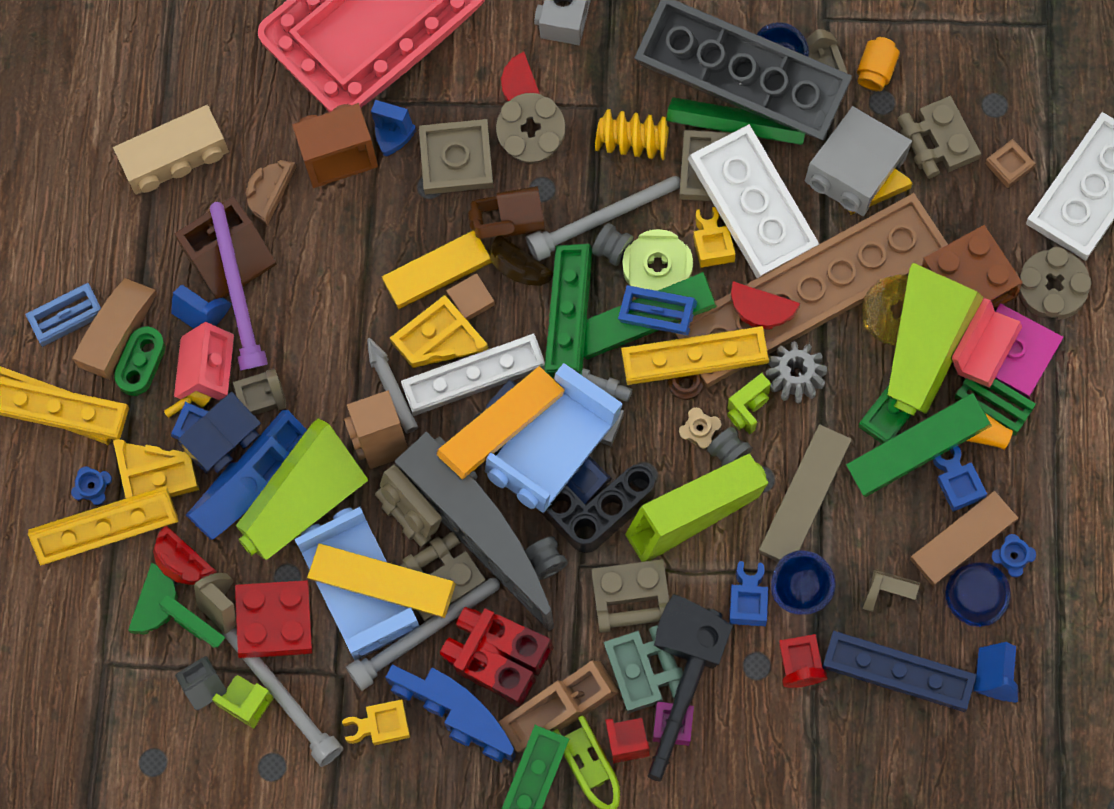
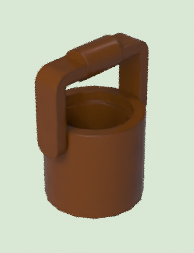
[468,186,545,239]

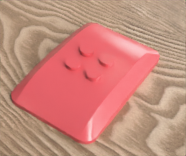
[258,0,485,112]

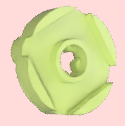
[623,229,693,291]

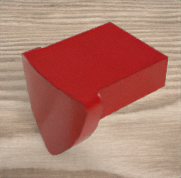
[779,634,828,688]

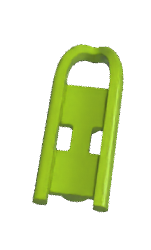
[553,716,620,809]

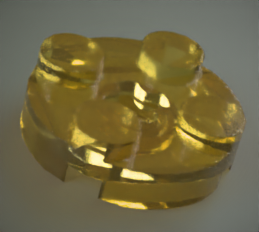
[862,274,908,346]

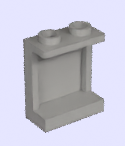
[805,106,912,216]

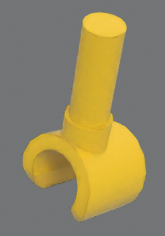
[164,391,212,418]

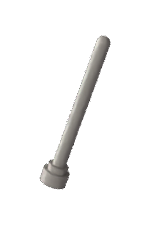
[526,176,681,261]
[345,578,500,691]
[222,627,343,767]

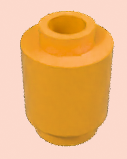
[857,37,900,91]

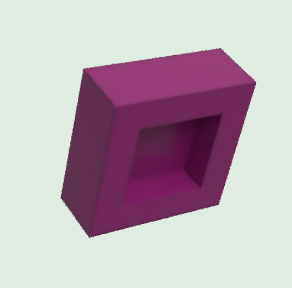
[652,702,694,746]

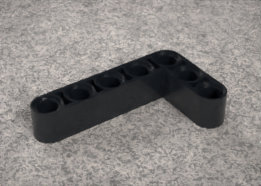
[473,411,655,553]

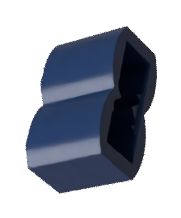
[178,392,261,475]

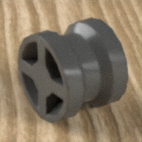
[592,223,634,267]
[707,427,753,467]
[525,536,568,580]

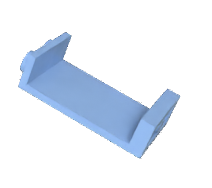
[485,363,622,513]
[295,507,419,660]

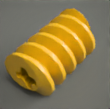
[595,109,669,161]

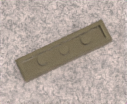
[758,424,852,568]

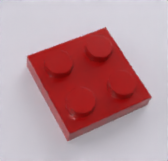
[235,580,312,658]

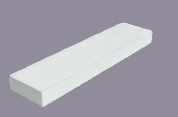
[401,334,545,416]

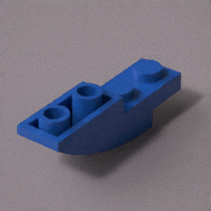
[186,410,307,540]
[385,664,516,763]

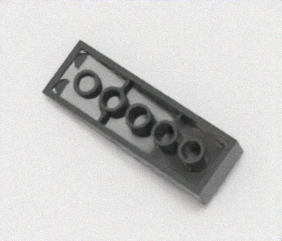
[634,0,853,141]
[395,432,554,632]

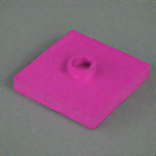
[995,303,1063,399]

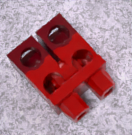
[440,607,554,708]

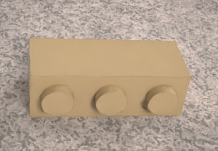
[113,104,229,195]

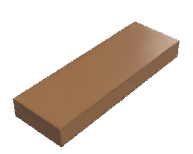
[910,491,1018,587]

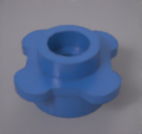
[71,466,112,505]
[992,534,1036,577]

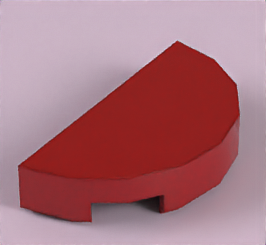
[501,52,540,102]
[731,281,800,330]
[153,526,217,585]

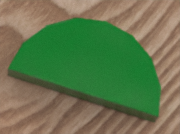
[128,562,178,634]
[159,594,225,648]

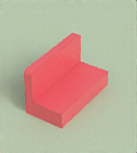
[952,298,1022,388]
[174,322,234,400]

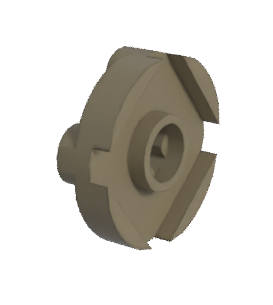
[496,93,566,164]
[1019,247,1092,320]

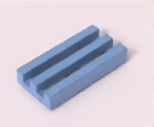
[25,283,101,347]

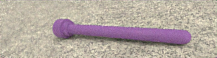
[210,202,268,371]

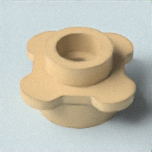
[679,407,721,449]

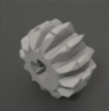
[766,341,827,404]

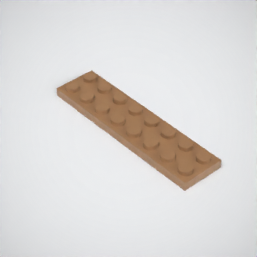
[673,193,948,388]

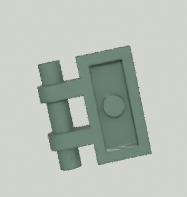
[603,625,683,714]

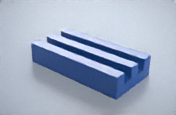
[618,285,697,336]

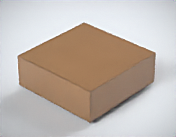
[985,139,1036,188]
[446,273,495,321]

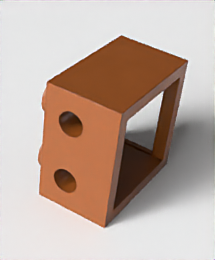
[292,103,378,188]
[922,225,1023,310]

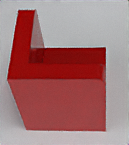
[605,718,650,764]

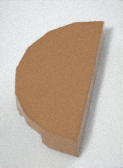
[246,160,296,226]

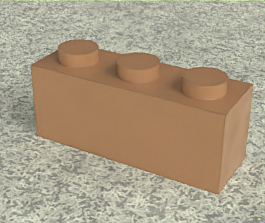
[344,390,408,469]

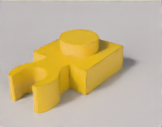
[693,207,735,268]
[342,699,410,746]

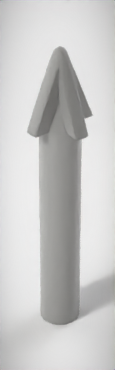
[367,338,418,434]

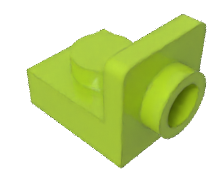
[727,373,771,435]

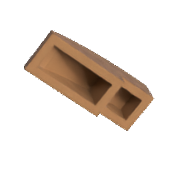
[72,278,157,380]
[498,660,620,753]

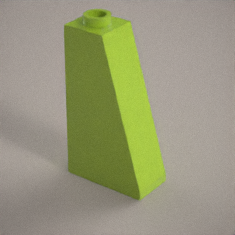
[887,263,984,416]
[236,418,368,560]
[625,453,768,562]

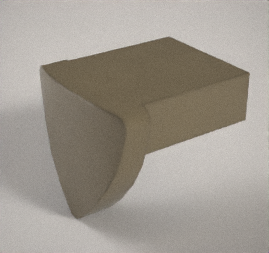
[798,29,848,74]
[233,368,286,415]
[863,569,920,612]
[194,573,237,634]

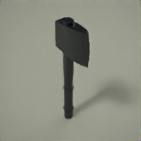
[647,594,733,782]

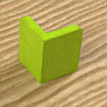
[212,675,274,729]

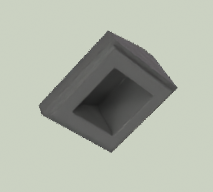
[175,656,227,710]

